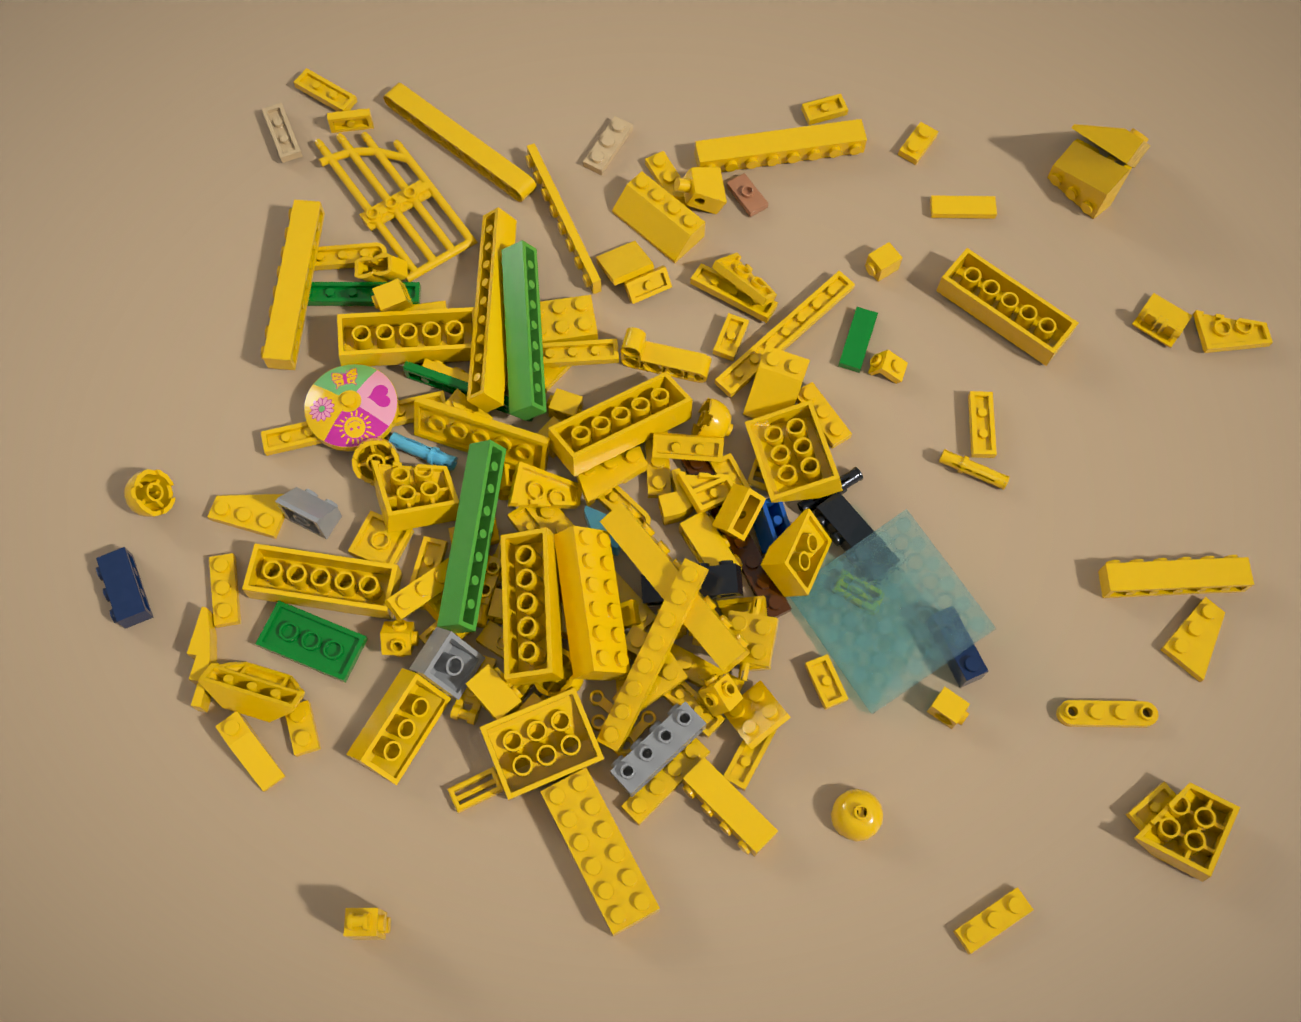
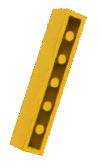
[1098,555,1254,598]

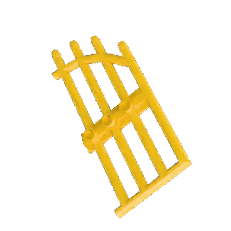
[315,132,478,282]

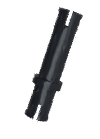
[797,467,863,513]

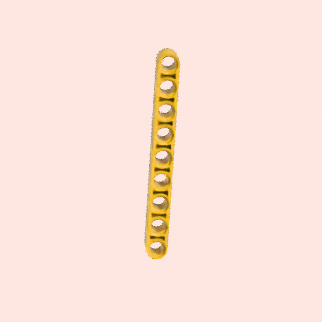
[383,82,537,202]

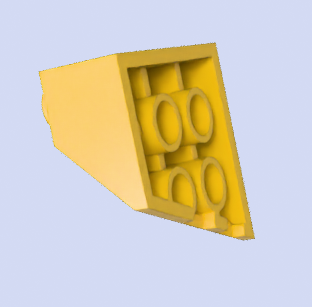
[1047,138,1133,219]
[371,460,459,533]
[1134,782,1240,882]

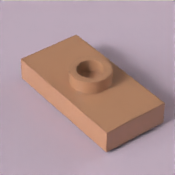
[726,173,769,217]

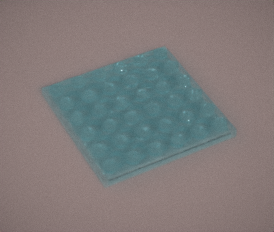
[790,509,996,714]

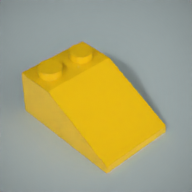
[743,345,810,419]
[761,509,832,597]

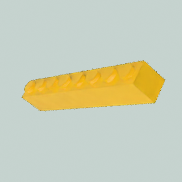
[694,119,867,172]
[261,199,325,370]
[599,502,750,672]

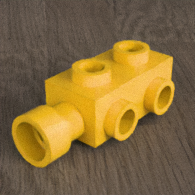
[477,554,502,628]

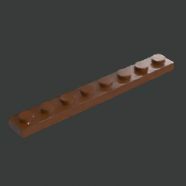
[681,459,792,618]

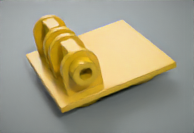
[1132,293,1192,348]

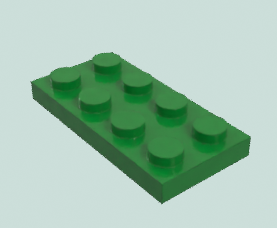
[255,600,368,683]

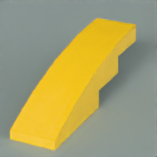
[187,607,217,713]

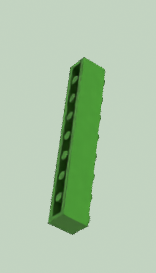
[501,240,547,421]
[437,440,506,634]

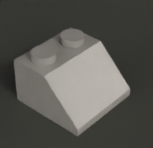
[275,487,342,539]
[409,627,485,700]

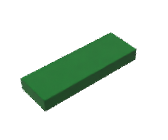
[838,307,878,373]

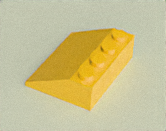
[1072,124,1151,168]
[745,400,843,503]
[480,688,604,800]

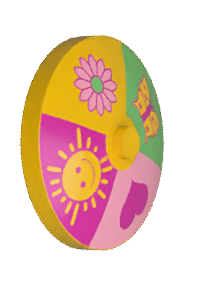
[304,364,399,451]

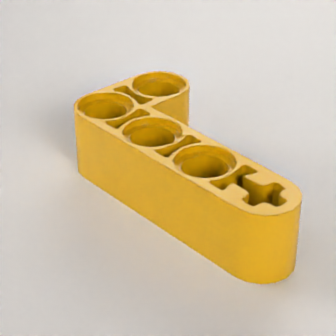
[621,327,712,383]

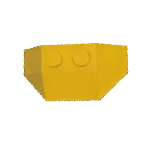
[199,662,305,723]

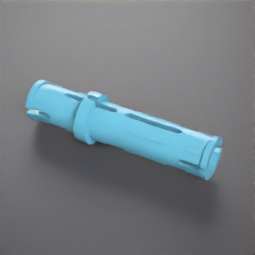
[389,432,458,471]

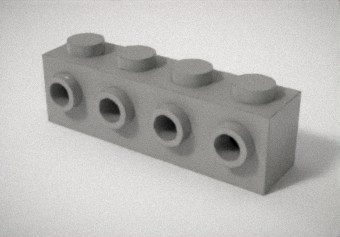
[610,701,706,797]

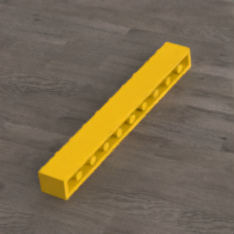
[467,207,517,413]

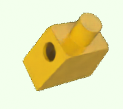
[674,167,727,214]

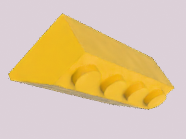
[612,171,706,263]
[346,668,451,785]

